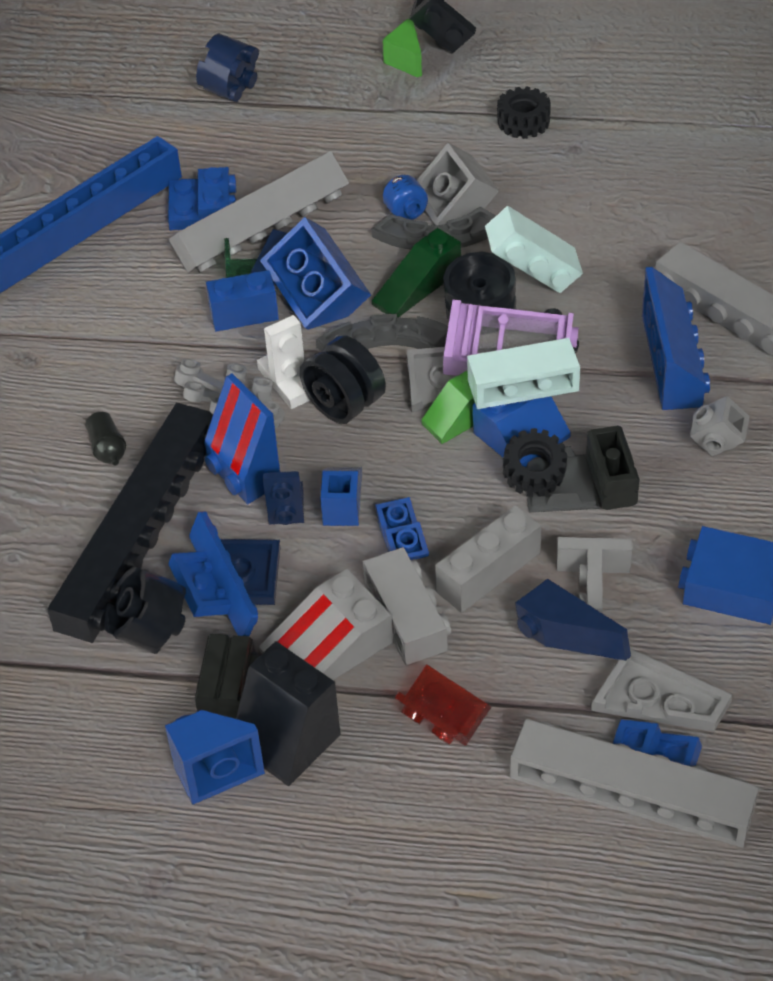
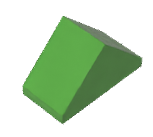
[383,19,422,77]

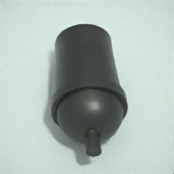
[85,412,126,466]

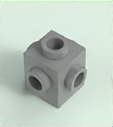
[690,396,750,457]

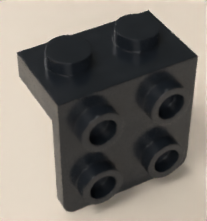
[410,0,476,54]

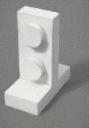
[257,315,310,409]

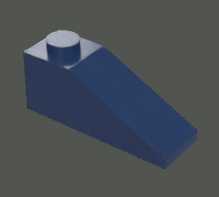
[515,579,631,661]

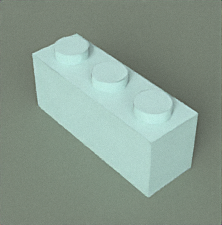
[485,205,583,293]
[467,338,580,409]

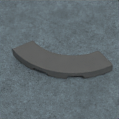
[372,207,496,250]
[316,314,448,351]

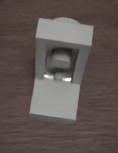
[557,537,632,613]

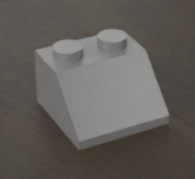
[417,143,499,225]

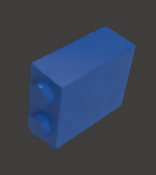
[678,526,773,625]

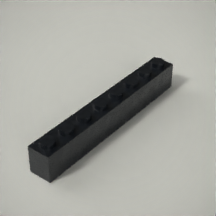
[47,402,213,643]

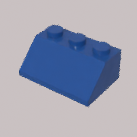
[260,217,371,330]

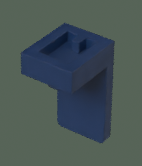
[263,471,304,525]

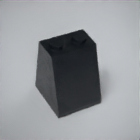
[236,641,341,786]

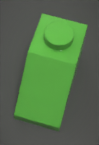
[421,371,475,444]

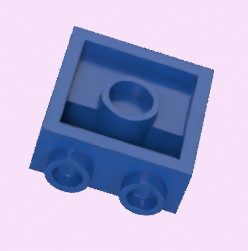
[168,167,237,230]

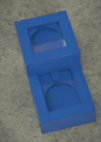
[612,719,702,767]

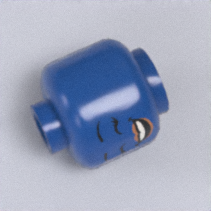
[382,175,428,220]

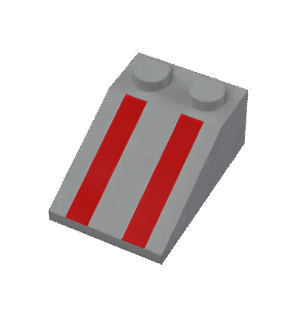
[259,569,394,680]

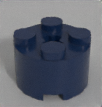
[196,33,259,102]

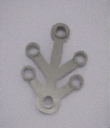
[174,359,285,429]

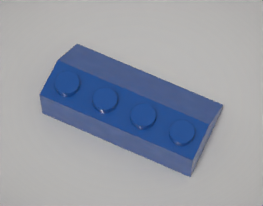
[642,267,710,410]

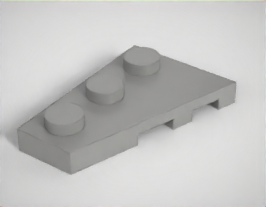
[407,342,507,413]
[591,648,732,732]

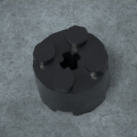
[104,567,186,654]

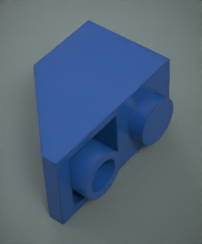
[320,467,362,526]

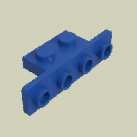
[168,512,258,636]

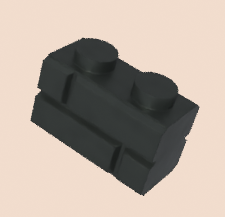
[586,425,640,510]
[194,634,260,719]

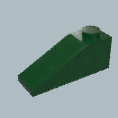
[372,227,461,318]

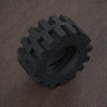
[497,86,551,139]
[503,428,567,497]

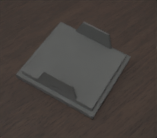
[525,446,600,513]

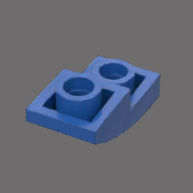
[375,497,429,560]

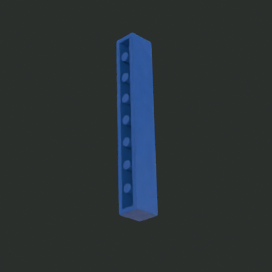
[0,136,182,293]

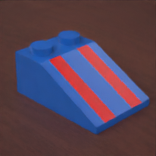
[205,373,280,505]

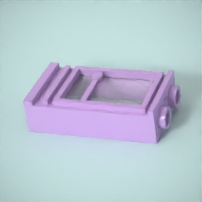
[443,300,579,376]

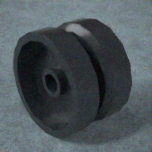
[443,251,516,336]
[299,335,386,424]

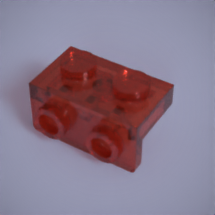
[395,664,491,746]

